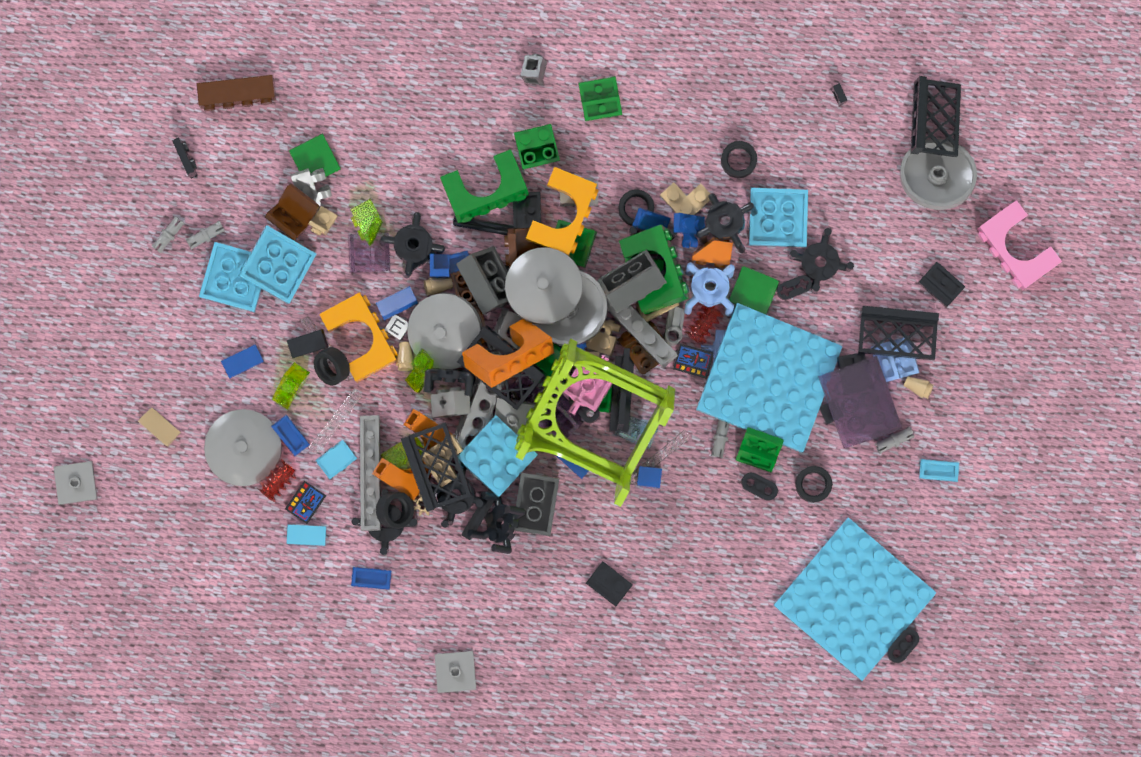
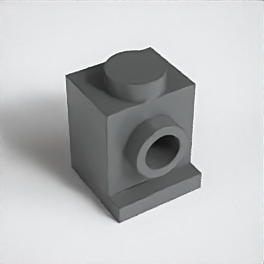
[520,54,547,85]

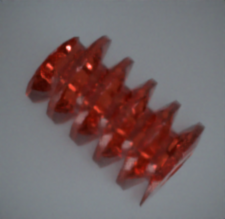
[684,306,724,343]
[257,459,297,502]

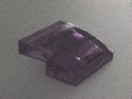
[348,233,390,273]

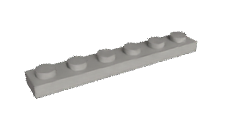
[597,280,678,368]
[360,415,381,531]

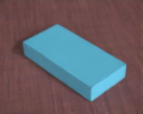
[919,459,959,482]
[287,525,327,546]

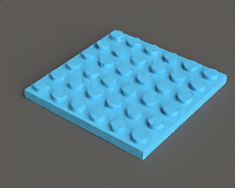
[696,303,843,453]
[773,518,936,681]

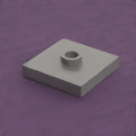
[495,396,536,435]
[54,461,98,505]
[435,651,477,693]

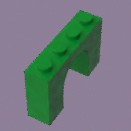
[440,149,529,223]
[619,225,689,315]

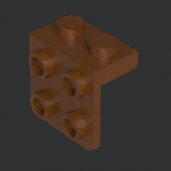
[265,184,319,241]
[504,228,545,267]
[617,320,666,374]

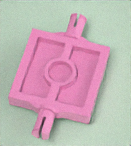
[563,355,613,415]

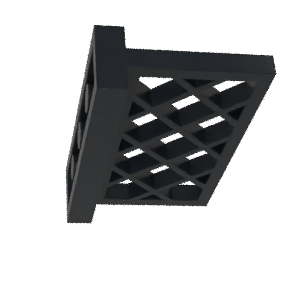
[910,76,961,157]
[858,306,939,361]
[457,325,547,410]
[609,348,634,434]
[401,422,472,512]

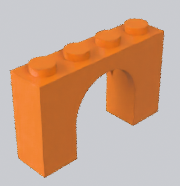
[462,319,554,388]
[372,409,455,500]

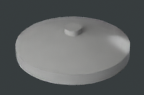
[900,139,977,210]
[505,248,583,325]
[534,271,607,346]
[407,293,482,370]
[204,409,282,486]

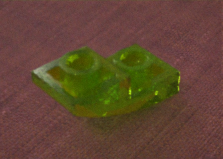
[405,349,434,393]
[380,437,424,468]

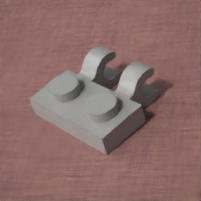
[290,168,332,206]

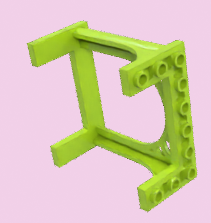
[514,338,675,507]

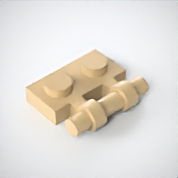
[586,319,621,357]

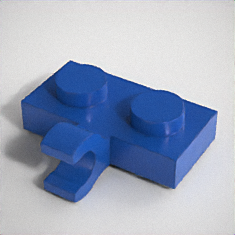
[673,213,705,248]

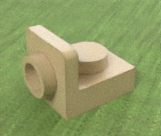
[308,206,338,236]

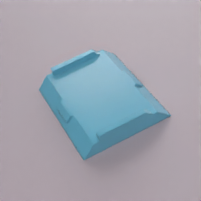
[315,440,357,479]

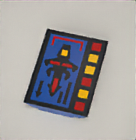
[673,344,713,378]
[285,481,326,524]

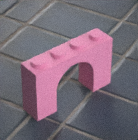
[977,200,1062,290]

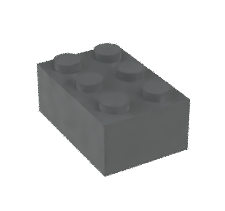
[456,246,509,315]
[598,249,667,313]
[514,473,560,537]

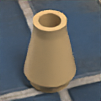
[424,277,453,296]
[396,342,415,371]
[904,376,934,399]

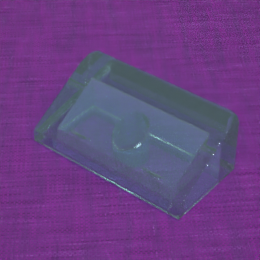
[614,416,658,449]

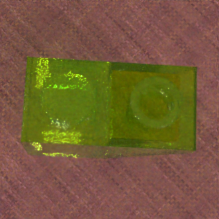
[350,199,383,246]
[272,362,310,410]

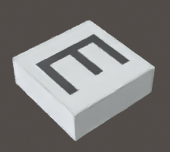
[384,315,408,341]

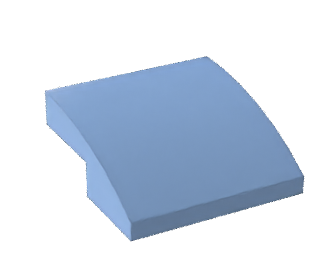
[871,338,920,384]

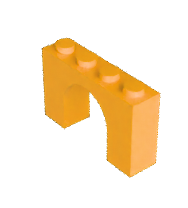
[526,167,599,256]
[319,292,398,383]

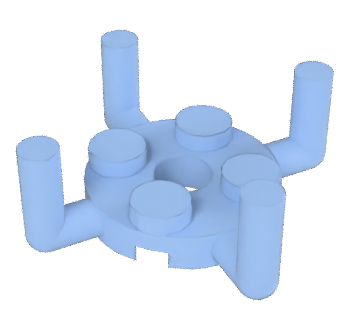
[684,262,735,316]

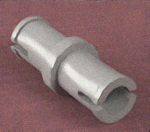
[152,216,185,253]
[186,221,225,250]
[711,419,729,458]
[875,427,914,454]

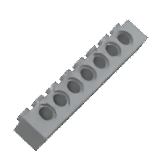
[454,310,522,455]

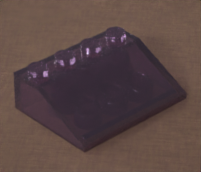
[818,356,903,449]

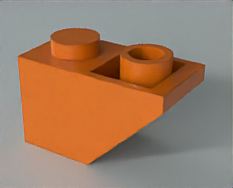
[692,237,733,268]

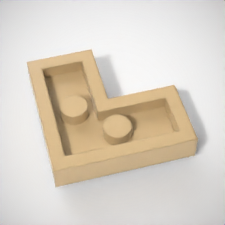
[660,182,710,215]
[422,434,463,487]

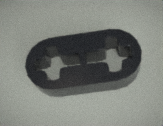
[777,275,812,300]

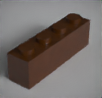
[196,75,276,111]

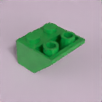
[514,124,560,170]

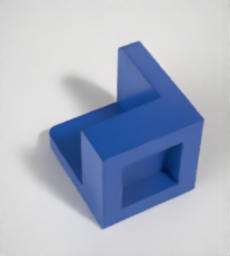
[430,253,450,277]
[637,466,662,489]

